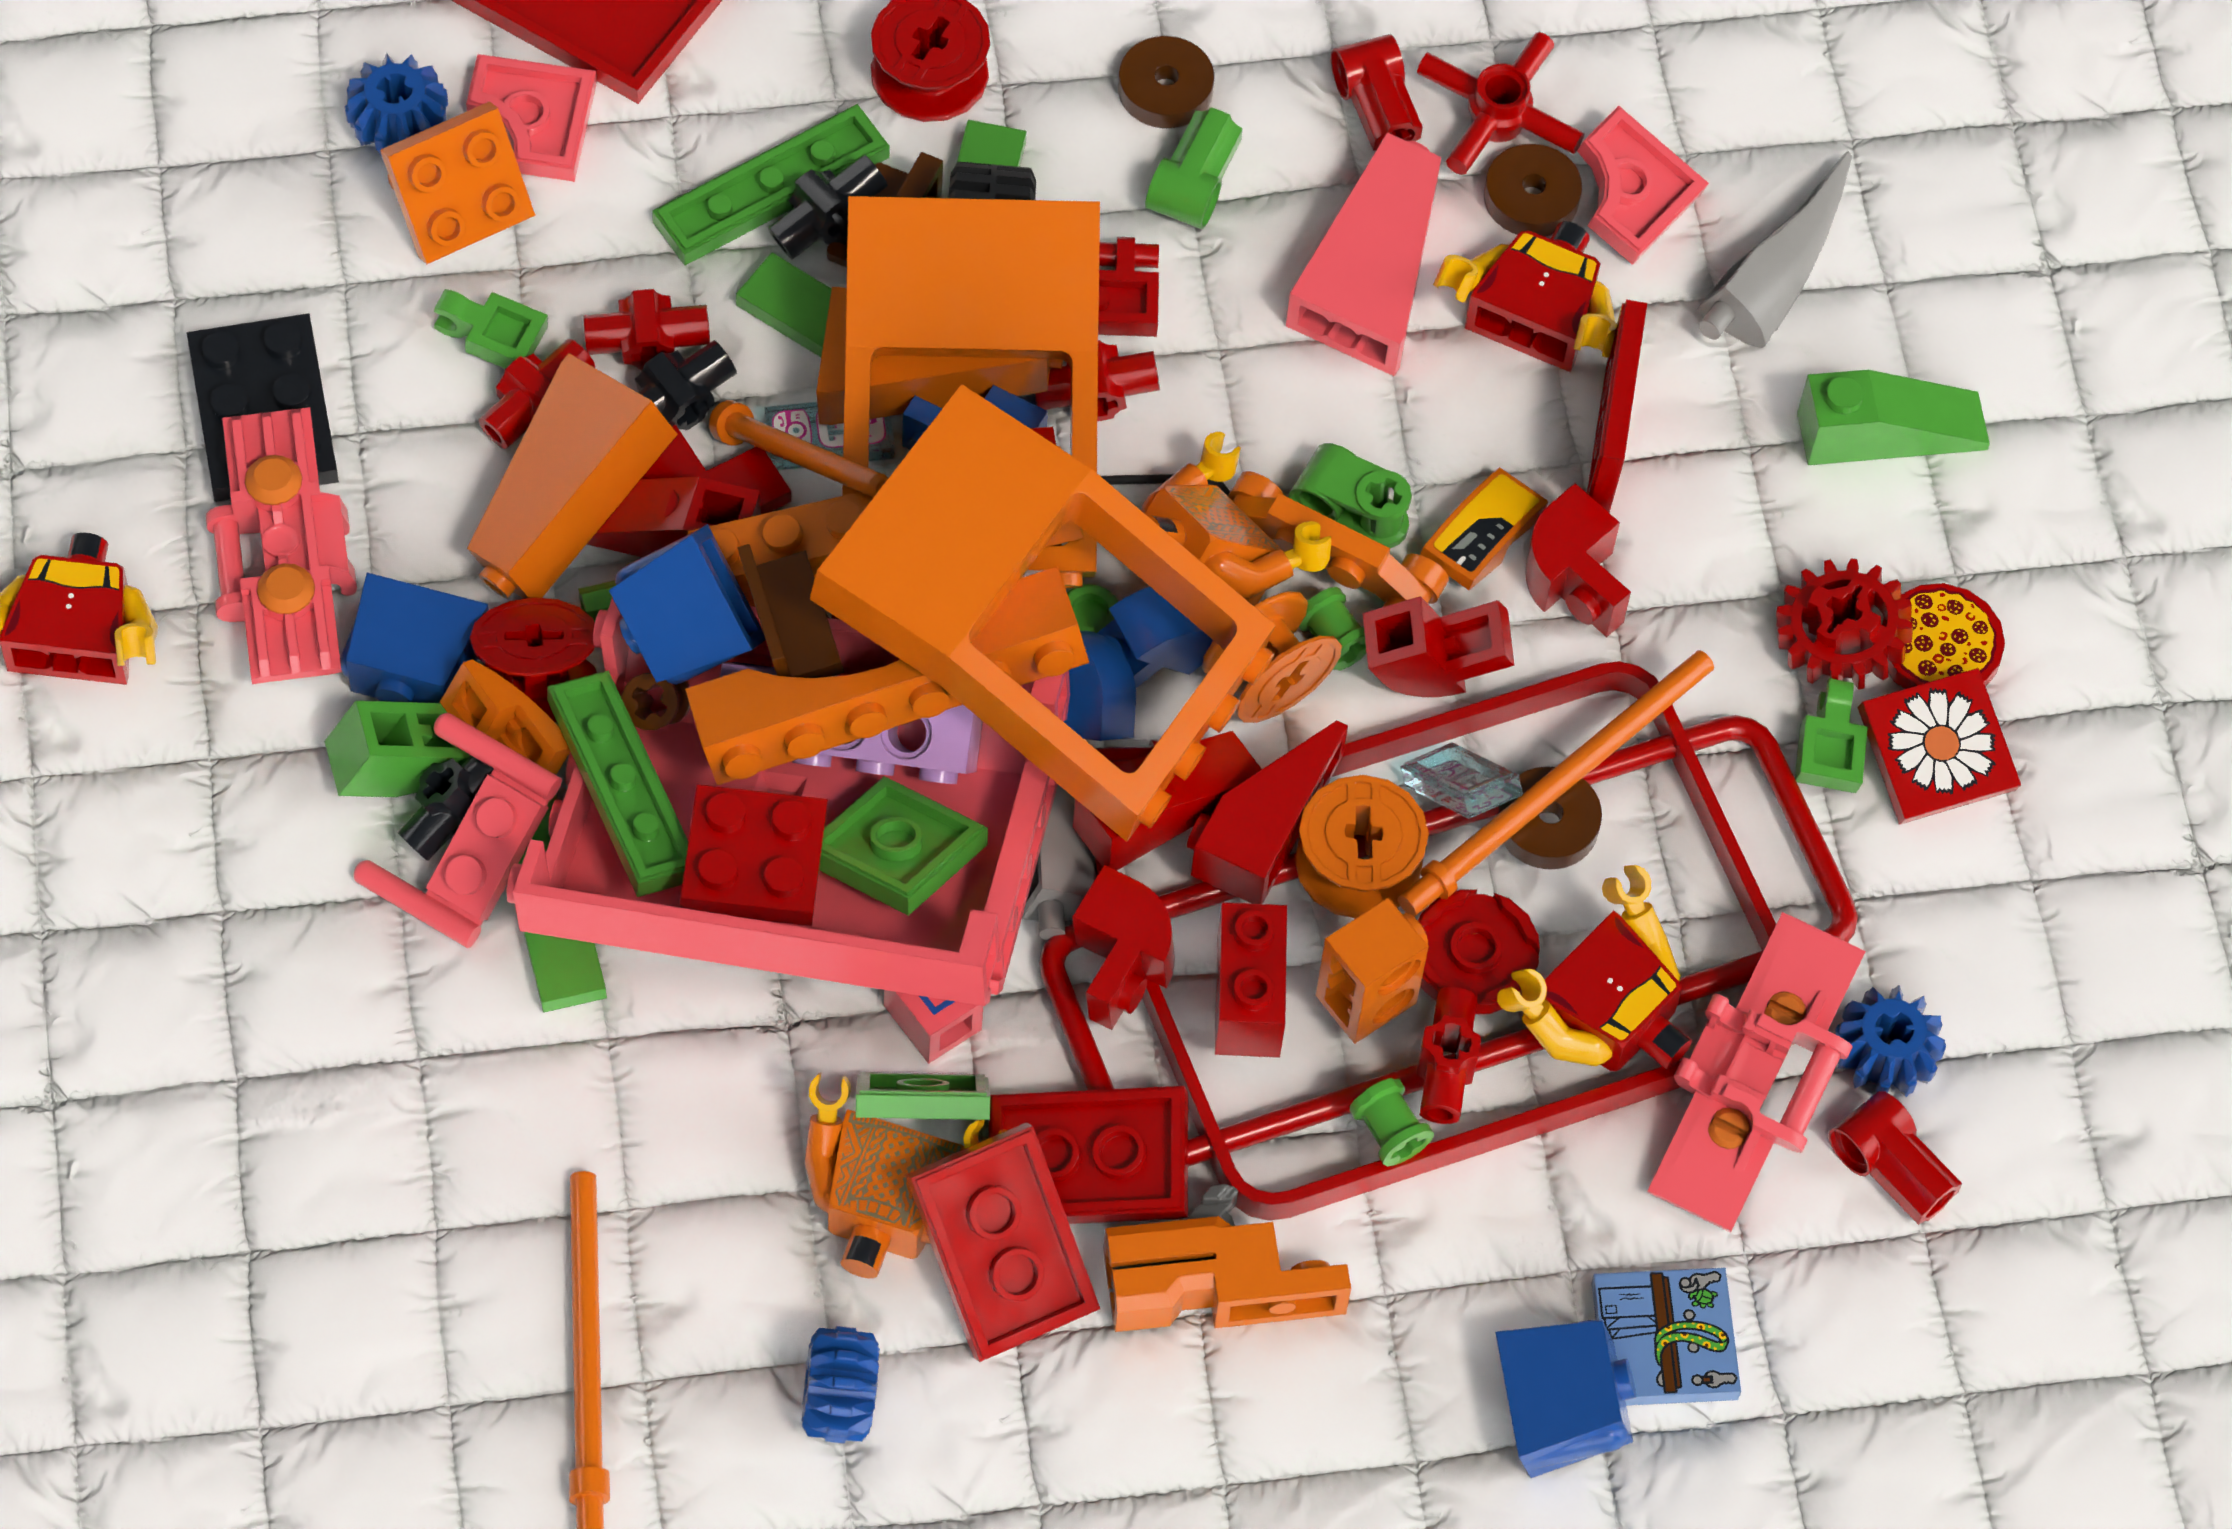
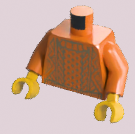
[1141,432,1331,605]
[804,1072,1007,1279]

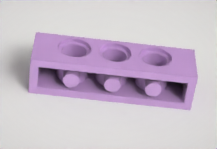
[720,662,983,784]

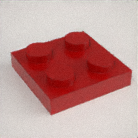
[680,784,828,926]

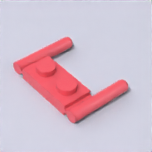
[353,713,562,948]

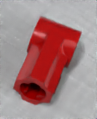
[1331,34,1423,151]
[1828,1091,1962,1225]

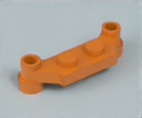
[1229,471,1449,607]

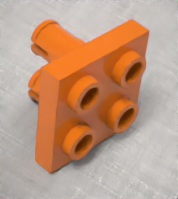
[380,101,536,264]

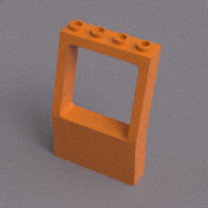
[842,196,1100,588]
[810,384,1275,842]

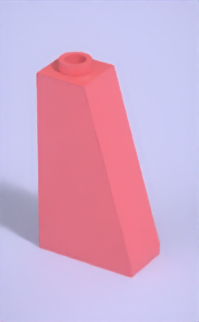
[1286,132,1441,377]

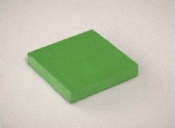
[819,776,988,916]
[856,1072,990,1120]

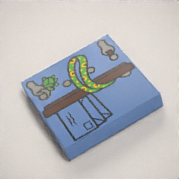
[1591,1268,1741,1406]

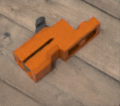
[1103,1184,1351,1332]

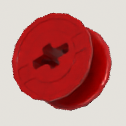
[870,0,990,122]
[470,597,597,722]

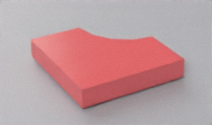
[466,54,597,182]
[1577,105,1709,265]

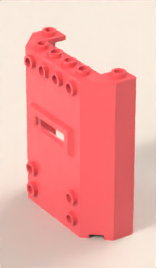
[507,598,1070,1006]

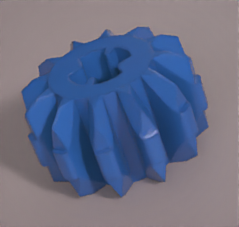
[345,53,448,157]
[1834,985,1946,1097]
[801,1326,880,1444]

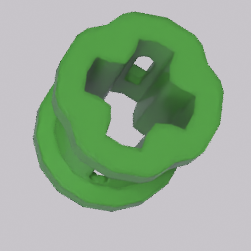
[1299,587,1367,671]
[1349,1078,1434,1166]

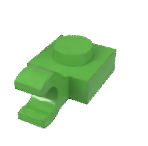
[434,289,548,369]
[1795,678,1868,793]

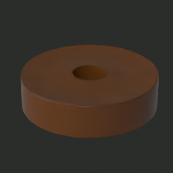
[1118,36,1214,129]
[1484,144,1582,237]
[1498,766,1602,870]

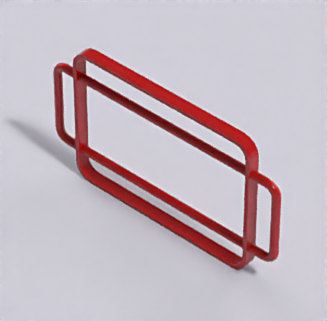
[1039,661,1858,1221]

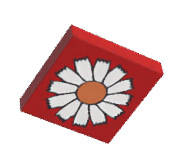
[1857,668,2021,825]

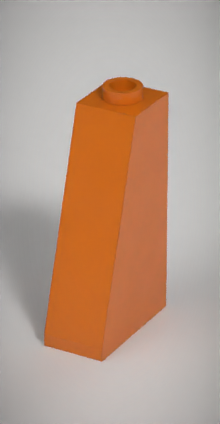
[816,286,1063,425]
[467,353,678,599]

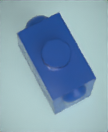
[609,524,766,685]
[340,572,489,703]
[1495,1320,1636,1478]

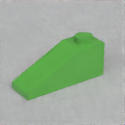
[1797,370,1990,465]
[324,700,470,797]

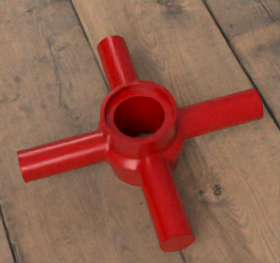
[1417,32,1585,175]

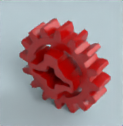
[1776,558,1913,690]

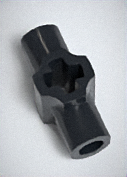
[768,154,888,260]
[634,340,737,430]
[397,755,493,861]

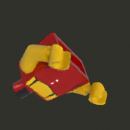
[1433,221,1617,373]
[0,533,158,685]
[1497,865,1692,1071]

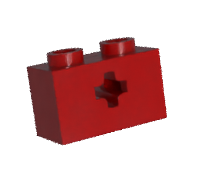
[1214,902,1287,1058]

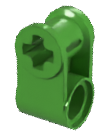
[1288,443,1412,549]

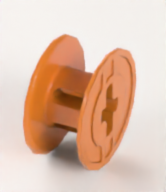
[1202,591,1342,723]
[1295,775,1429,919]

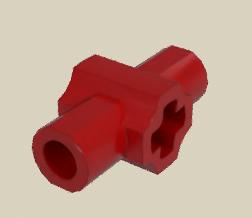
[584,289,710,371]
[478,338,596,449]
[1035,340,1160,421]
[1417,987,1481,1124]

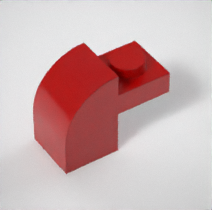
[1525,483,1631,637]
[1362,596,1515,697]
[1072,865,1175,1030]

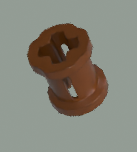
[622,672,691,730]

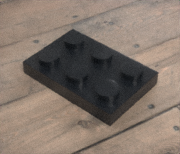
[186,313,339,502]

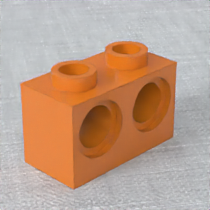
[1315,897,1429,1044]

